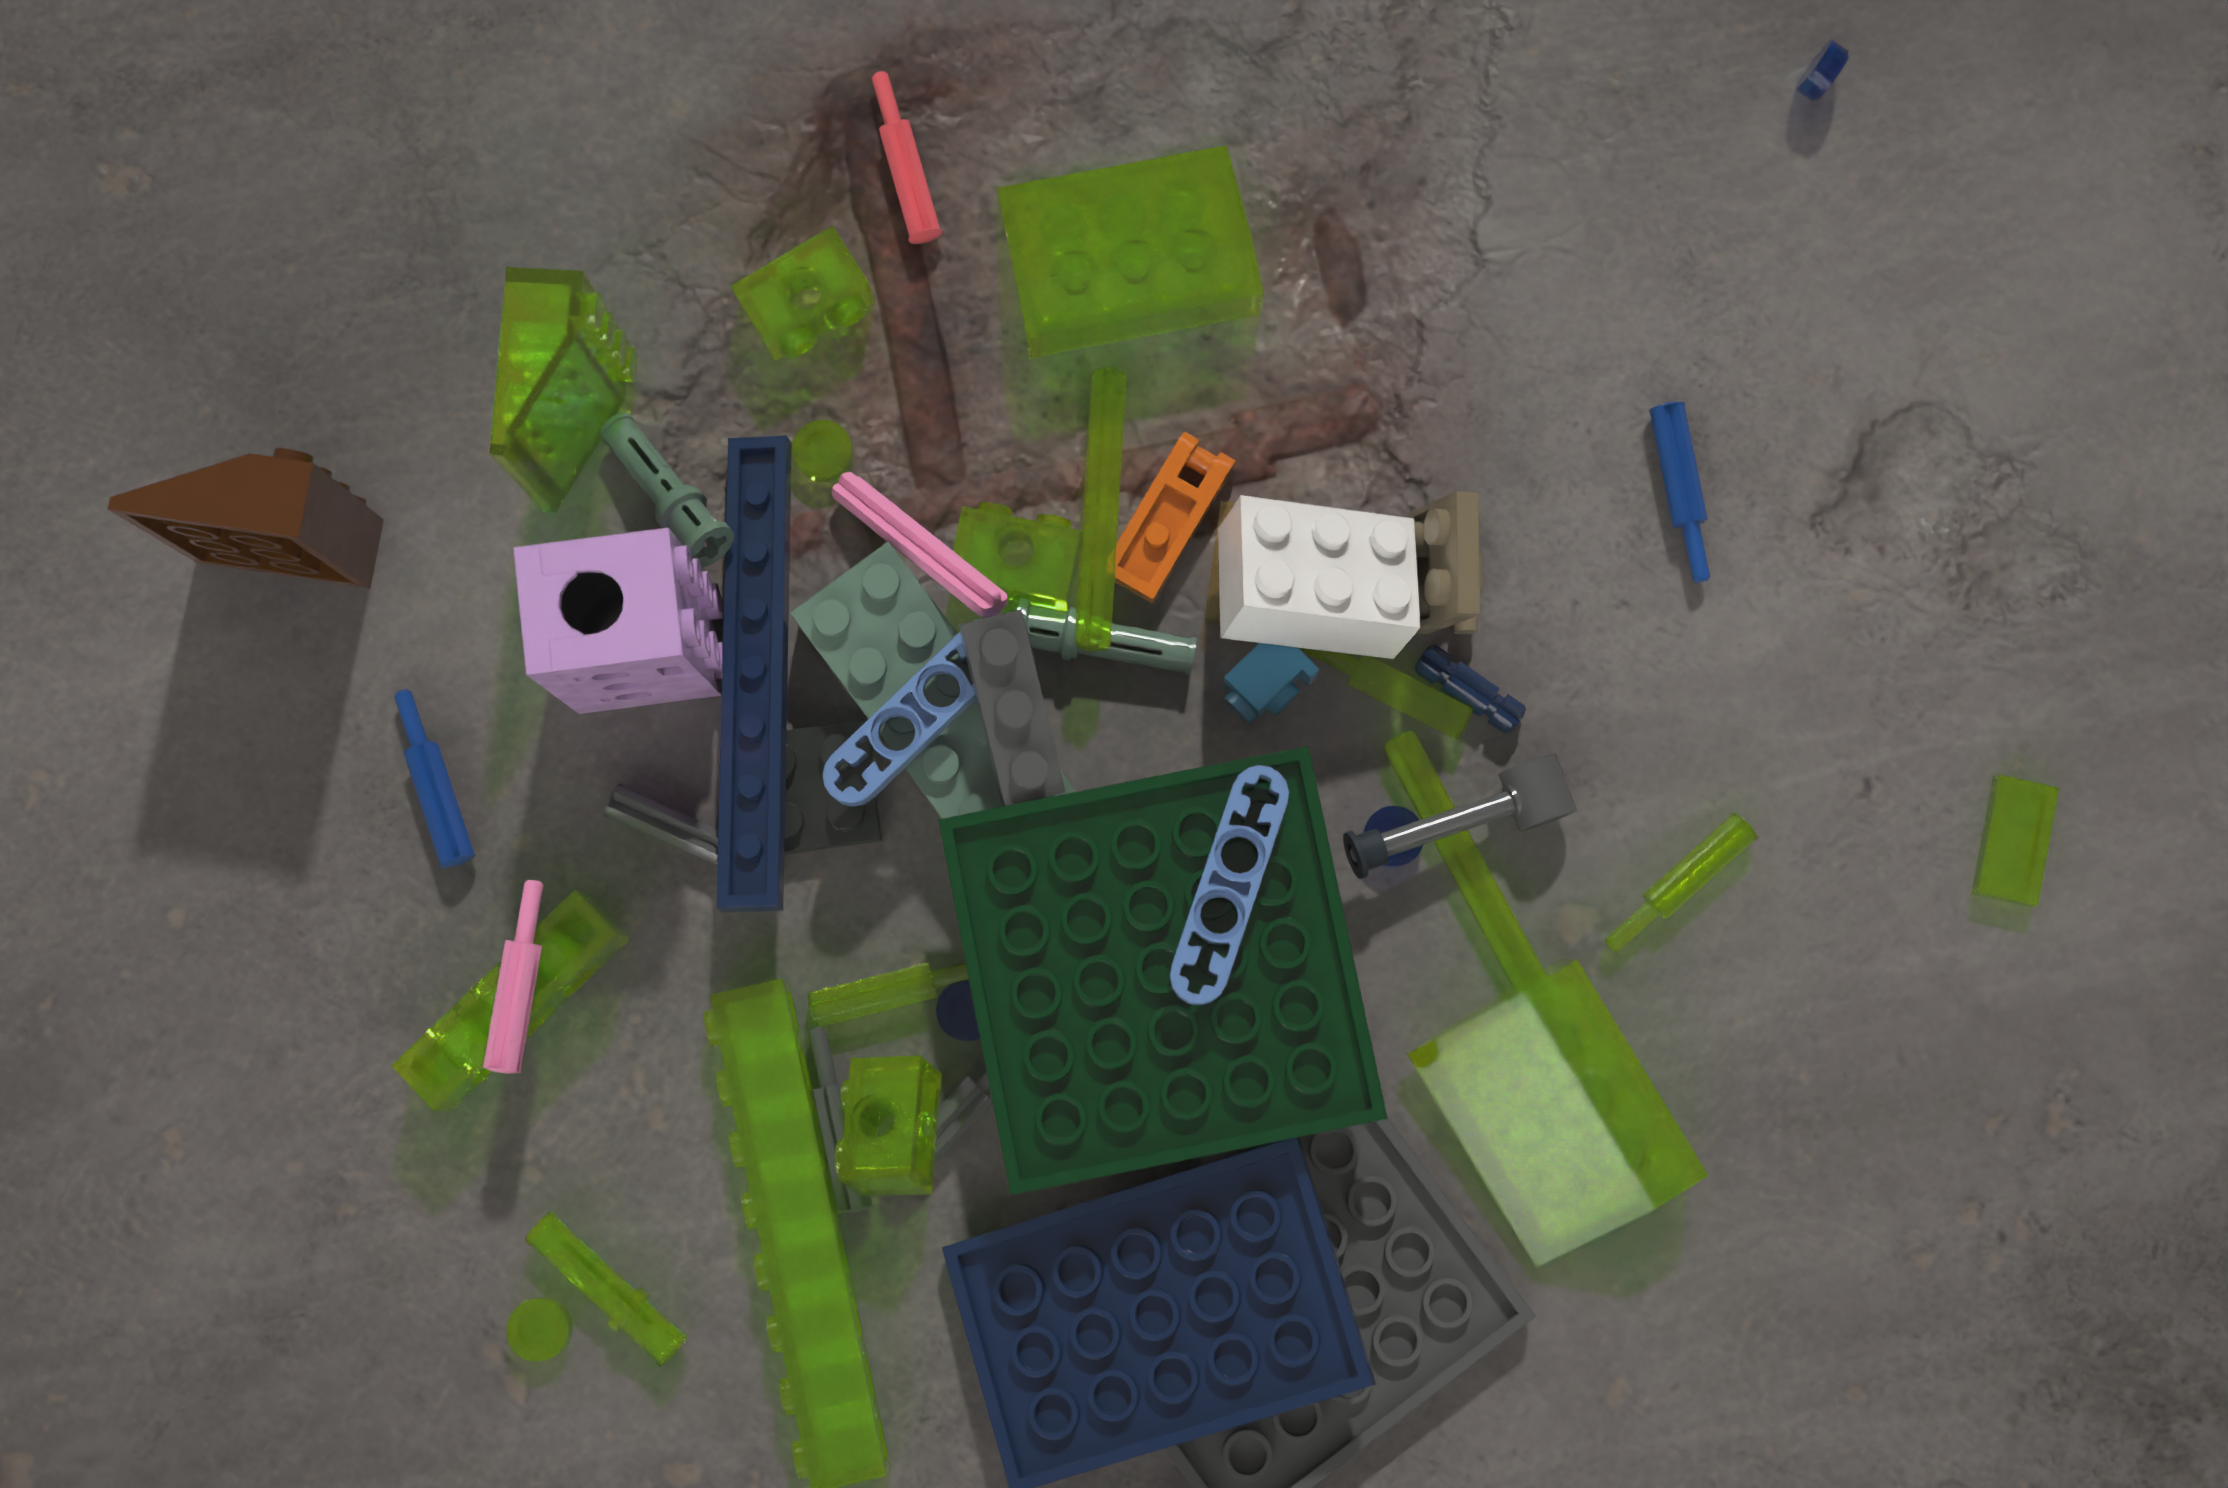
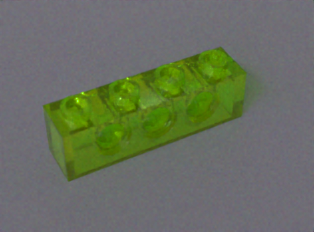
[391,890,631,1111]

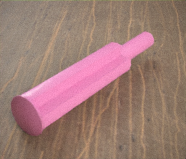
[482,880,544,1074]

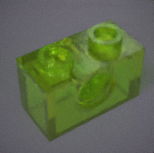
[730,226,875,362]
[953,502,1082,611]
[834,1055,942,1196]

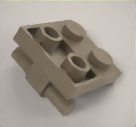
[1402,491,1483,635]

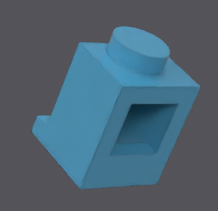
[1222,643,1319,725]

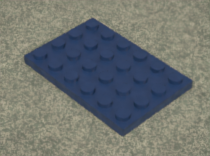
[942,1137,1376,1488]

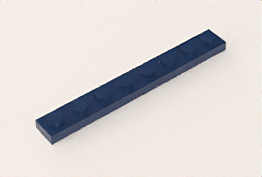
[716,435,792,913]

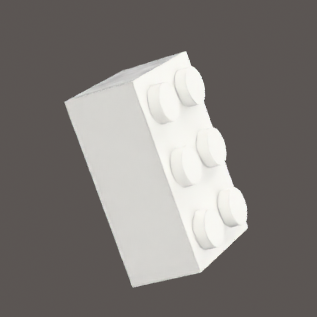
[1218,495,1421,659]

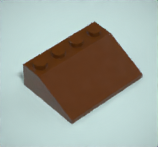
[108,448,384,589]

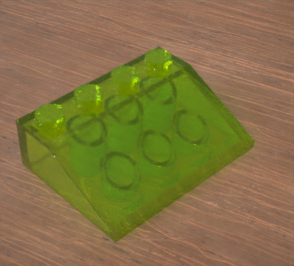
[997,145,1264,358]
[489,267,637,513]
[1406,958,1709,1267]

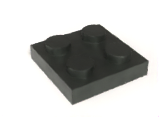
[784,720,882,855]

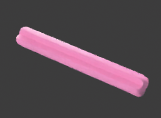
[832,472,1008,618]

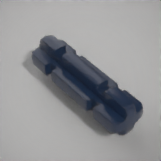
[1414,644,1526,734]

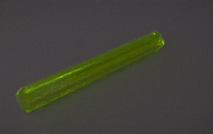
[1075,366,1127,652]
[1383,731,1555,1008]

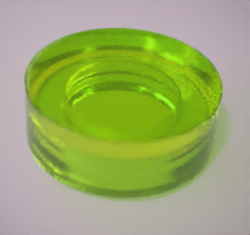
[792,420,854,482]
[506,1297,573,1362]

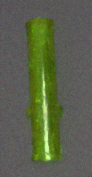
[525,1211,688,1367]

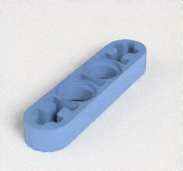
[823,618,982,807]
[1170,765,1289,1005]

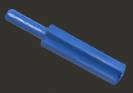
[1649,402,1710,583]
[394,689,476,868]

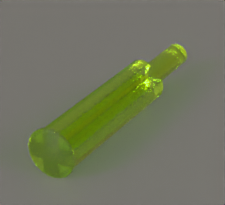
[1300,648,1473,740]
[1605,812,1758,952]
[808,962,969,1026]

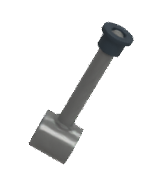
[1343,753,1577,879]

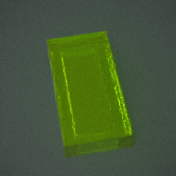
[1971,774,2059,908]

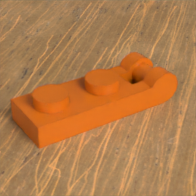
[1101,431,1237,604]

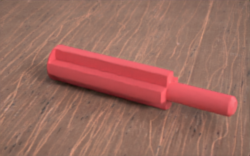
[871,71,943,244]

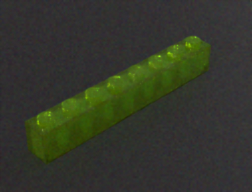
[704,978,892,1488]

